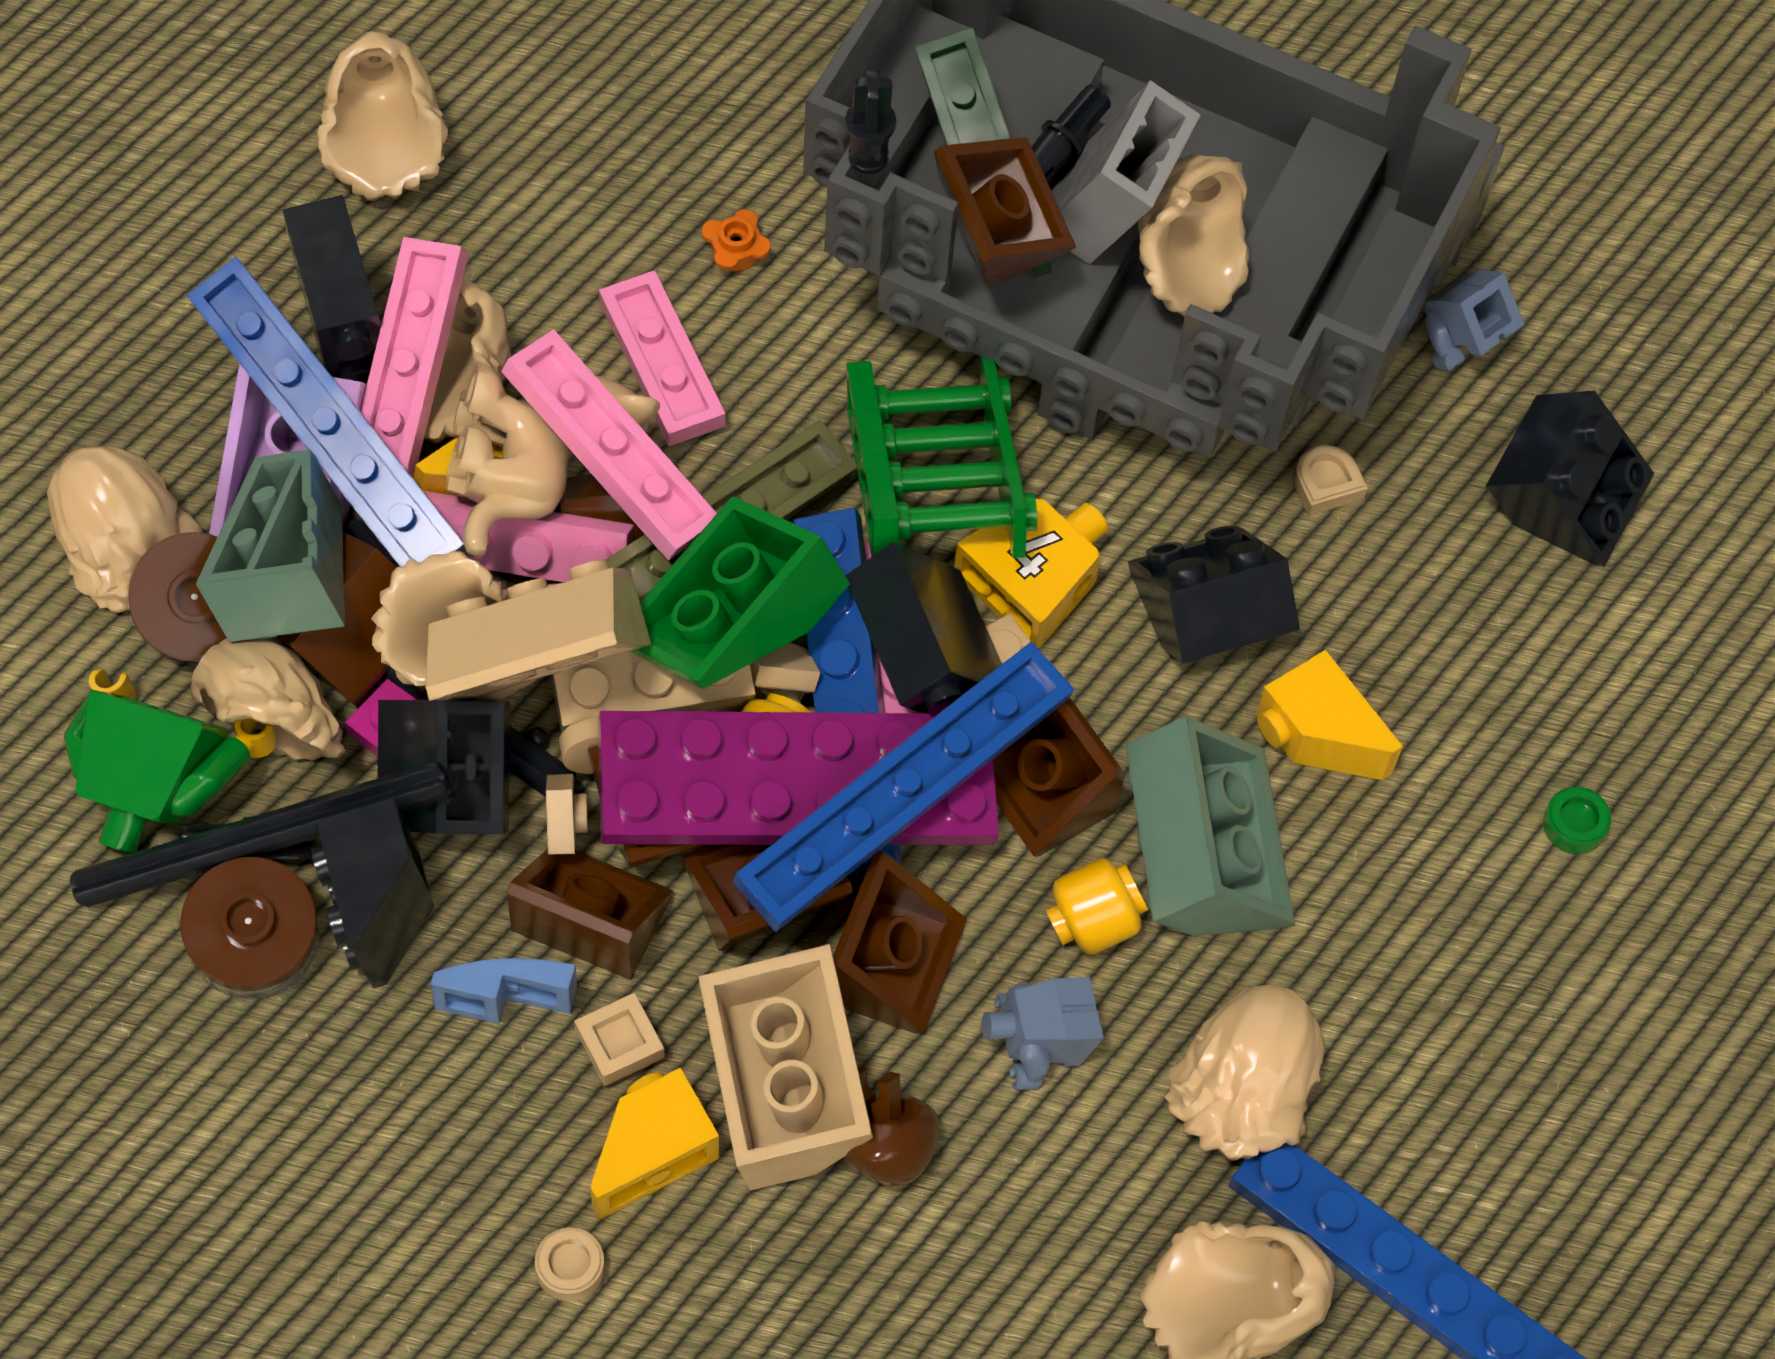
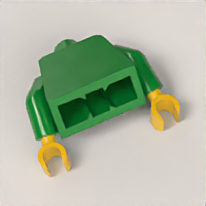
[64,669,276,853]

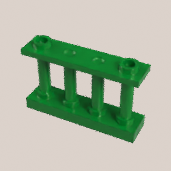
[846,356,1037,558]

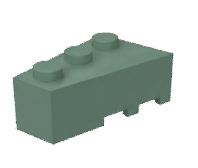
[196,449,345,642]

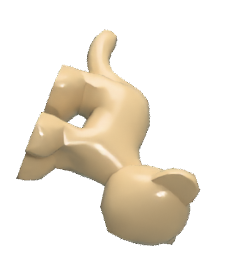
[445,360,660,558]

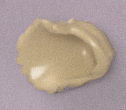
[316,31,448,201]
[1138,154,1250,317]
[424,279,511,444]
[47,445,203,613]
[371,550,537,700]
[191,638,346,762]
[1165,985,1325,1160]
[1140,1221,1335,1359]

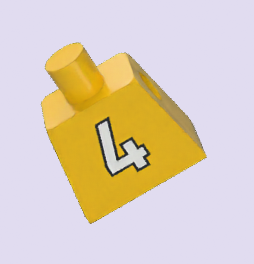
[954,499,1108,649]

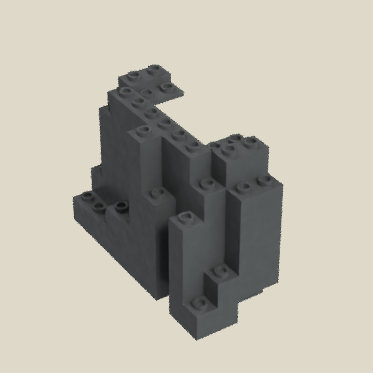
[803,0,1505,458]

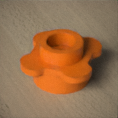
[702,209,771,271]

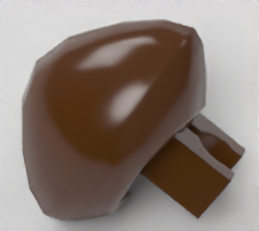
[843,1067,940,1187]

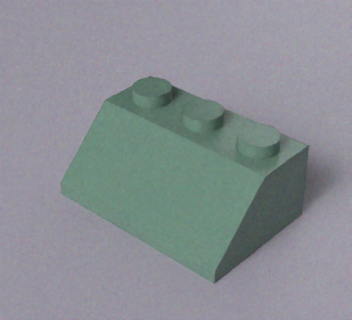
[1126,716,1295,936]

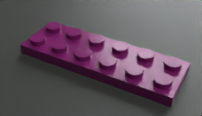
[598,711,999,845]

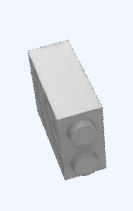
[1056,80,1201,265]

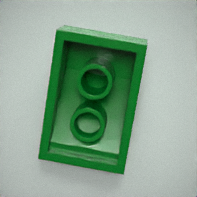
[629,496,850,689]

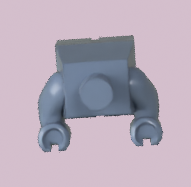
[1424,269,1525,371]
[981,977,1104,1090]

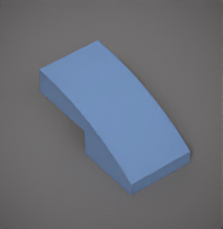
[430,958,578,1024]

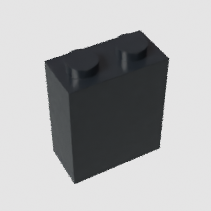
[282,195,381,384]
[845,542,1002,716]

